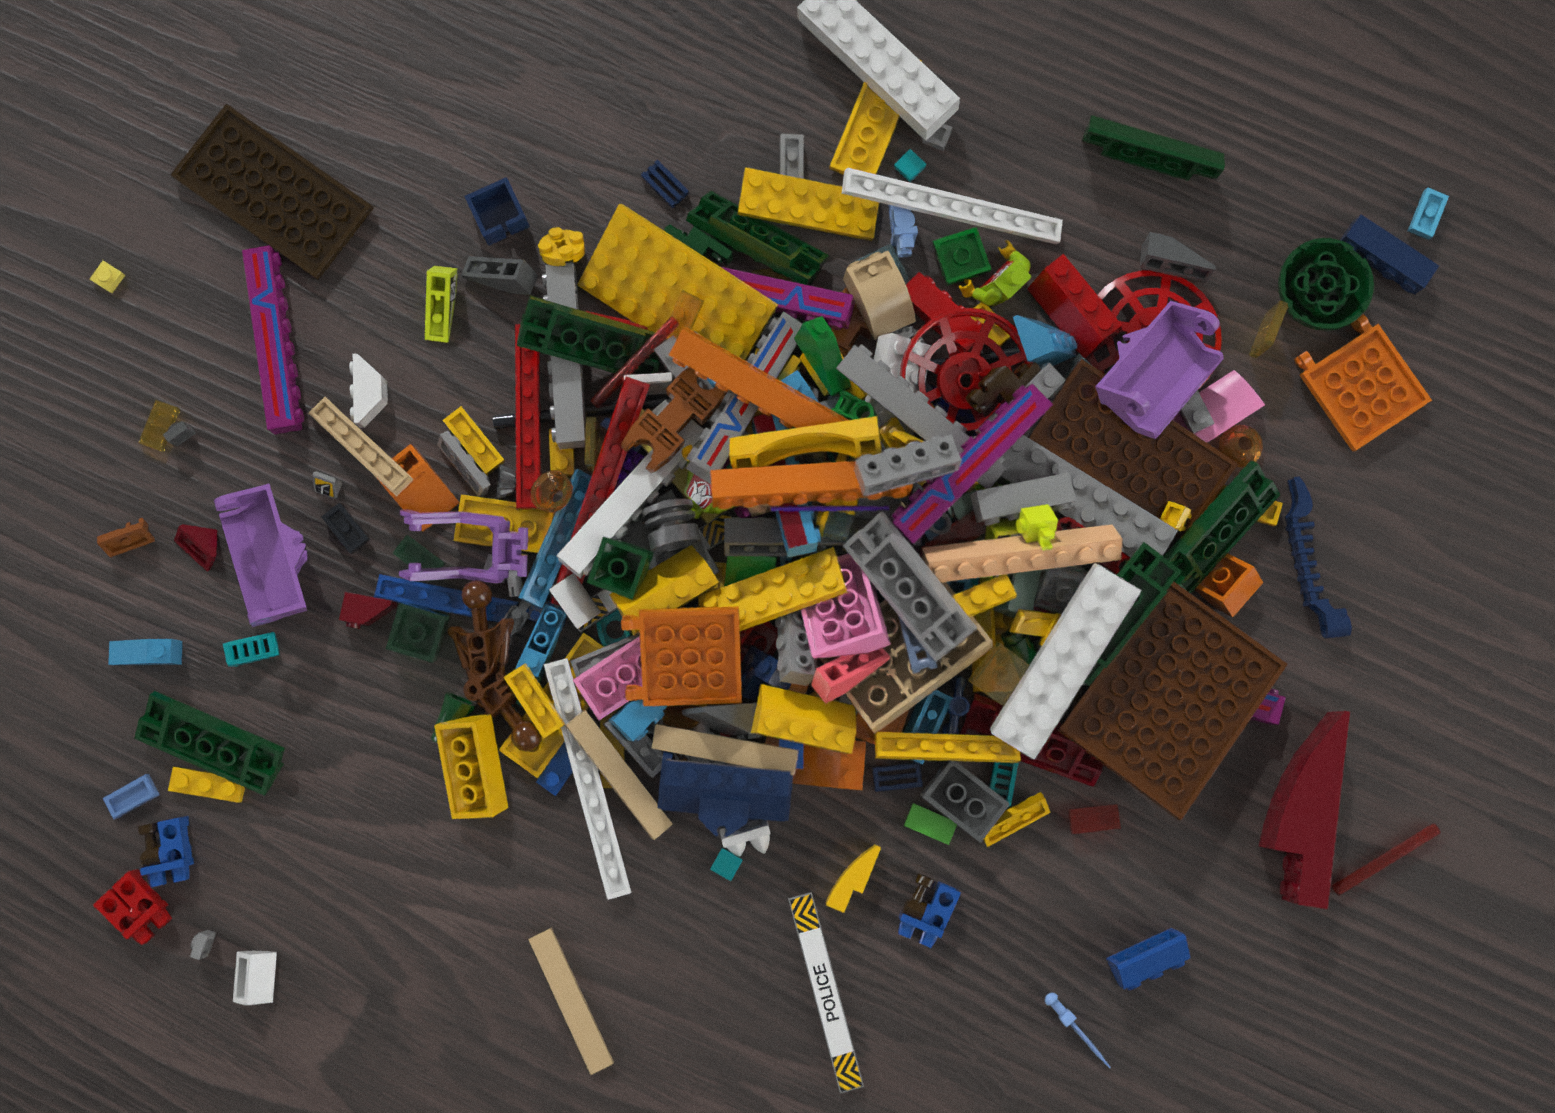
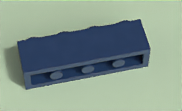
[1340,214,1439,295]

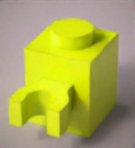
[1016,504,1058,551]

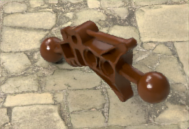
[447,580,542,752]

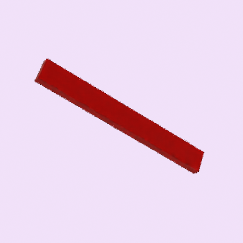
[515,324,541,510]

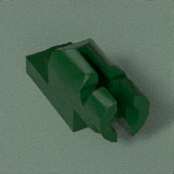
[664,224,733,266]

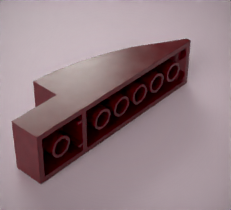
[1259,711,1350,909]

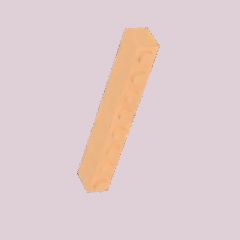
[922,524,1122,582]

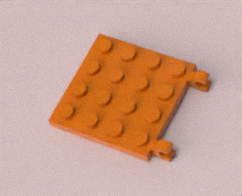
[1294,314,1432,452]
[621,607,742,706]

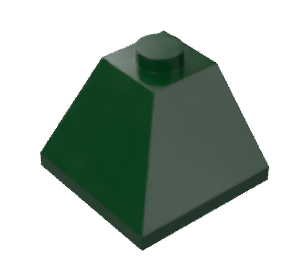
[587,536,654,599]

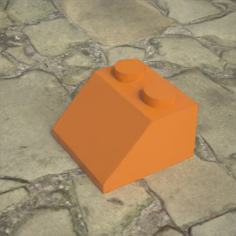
[1195,553,1263,618]

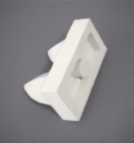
[719,819,771,857]

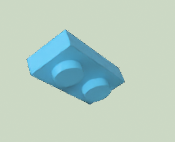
[1408,187,1449,240]

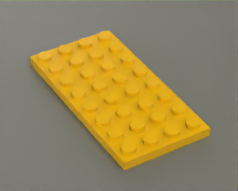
[577,204,778,361]

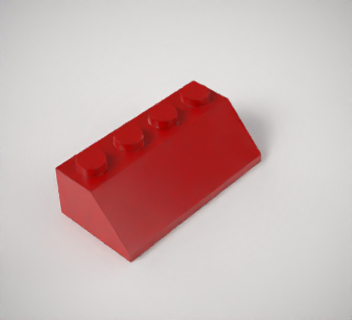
[1027,254,1122,360]

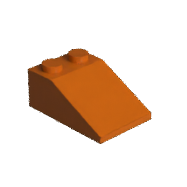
[792,740,866,790]

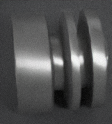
[643,499,701,552]

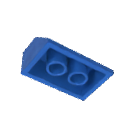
[1106,928,1190,990]

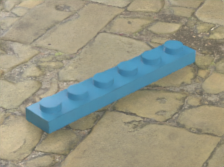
[518,469,592,608]

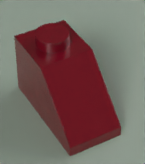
[339,592,398,629]

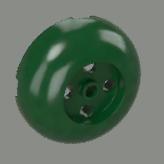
[1278,238,1374,331]

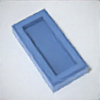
[103,774,160,819]

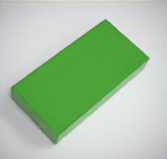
[904,803,957,845]

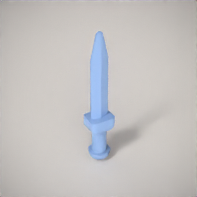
[1045,993,1110,1068]

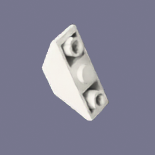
[349,354,388,428]

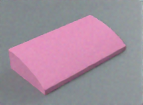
[1172,370,1265,443]
[573,636,642,720]

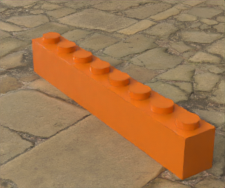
[669,327,849,453]
[710,461,913,509]

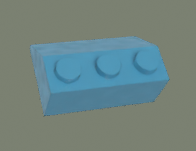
[1013,315,1077,366]

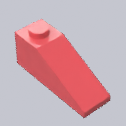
[812,648,890,703]

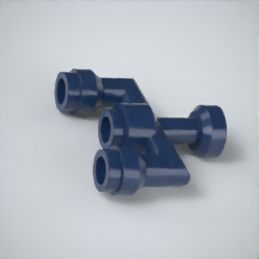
[942,675,969,735]

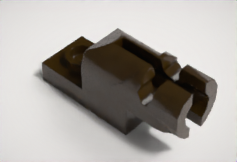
[965,363,1042,414]

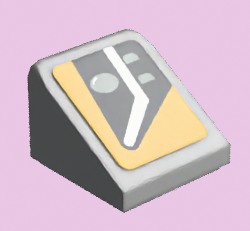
[313,471,343,498]

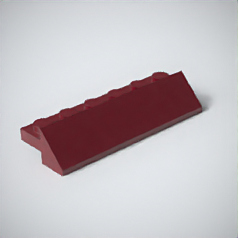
[958,694,1103,787]

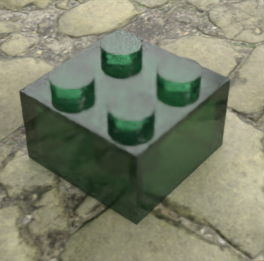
[385,602,451,663]

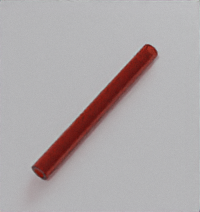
[590,316,680,408]
[1332,823,1441,896]

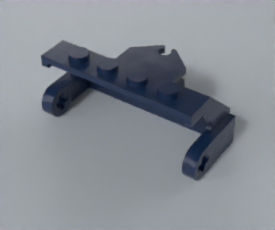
[657,751,793,837]

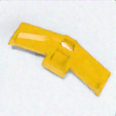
[1009,609,1061,646]

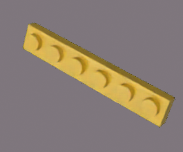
[875,732,1021,763]

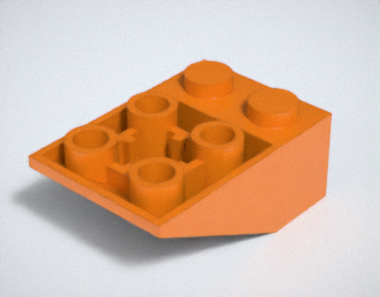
[377,444,460,532]

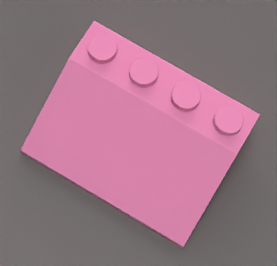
[801,553,891,659]

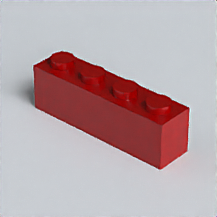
[906,272,983,353]

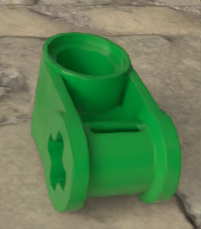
[831,390,879,421]

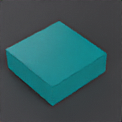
[894,149,927,182]
[710,847,743,881]

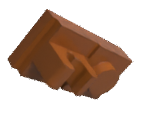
[97,518,155,557]

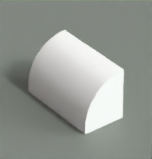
[549,573,601,629]
[233,951,277,1005]

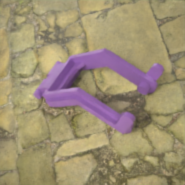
[399,509,528,584]

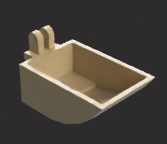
[843,251,916,340]

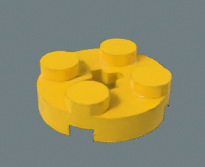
[538,227,586,266]

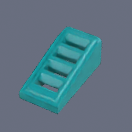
[223,632,280,667]
[988,762,1019,810]

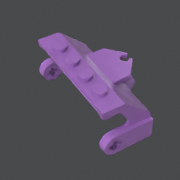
[1096,301,1224,439]
[214,484,308,627]

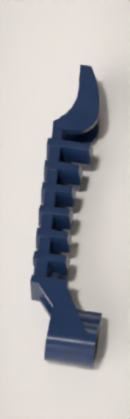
[1285,476,1352,639]

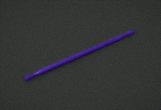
[771,506,889,511]

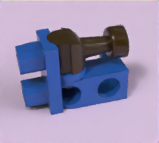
[138,816,194,887]
[898,873,961,948]

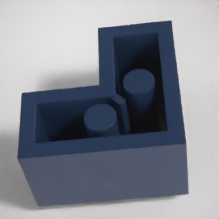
[741,645,792,703]

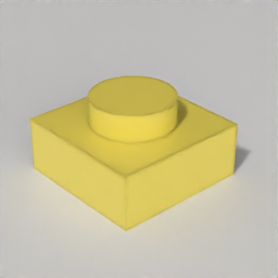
[90,261,125,293]

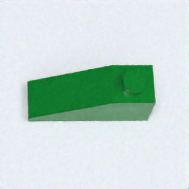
[794,316,851,396]

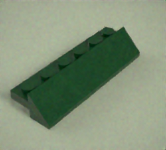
[1082,115,1225,181]
[686,191,829,286]
[517,296,667,376]
[1163,460,1281,594]
[1084,541,1182,686]
[134,691,285,796]

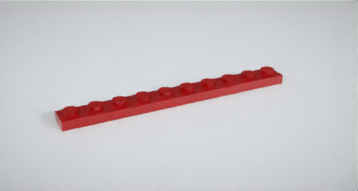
[550,376,650,606]

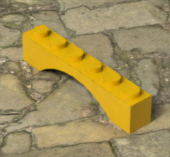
[729,416,882,469]

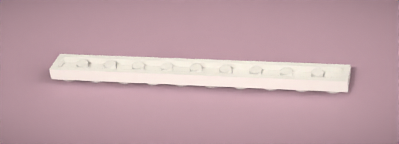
[842,168,1062,244]
[544,658,631,900]

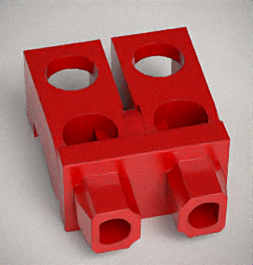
[93,869,172,945]

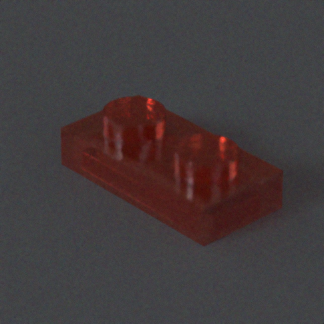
[1068,804,1121,834]

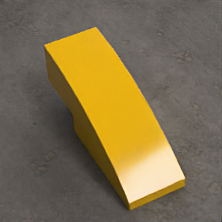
[825,844,881,913]

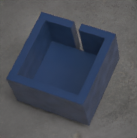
[464,177,530,246]

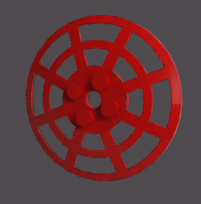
[1085,270,1222,389]
[900,308,1033,431]

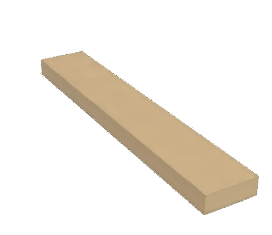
[309,397,414,496]
[565,710,672,840]
[652,724,799,775]
[528,927,614,1075]

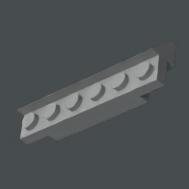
[843,512,977,662]

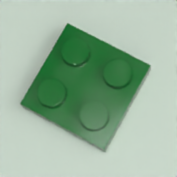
[932,227,992,286]

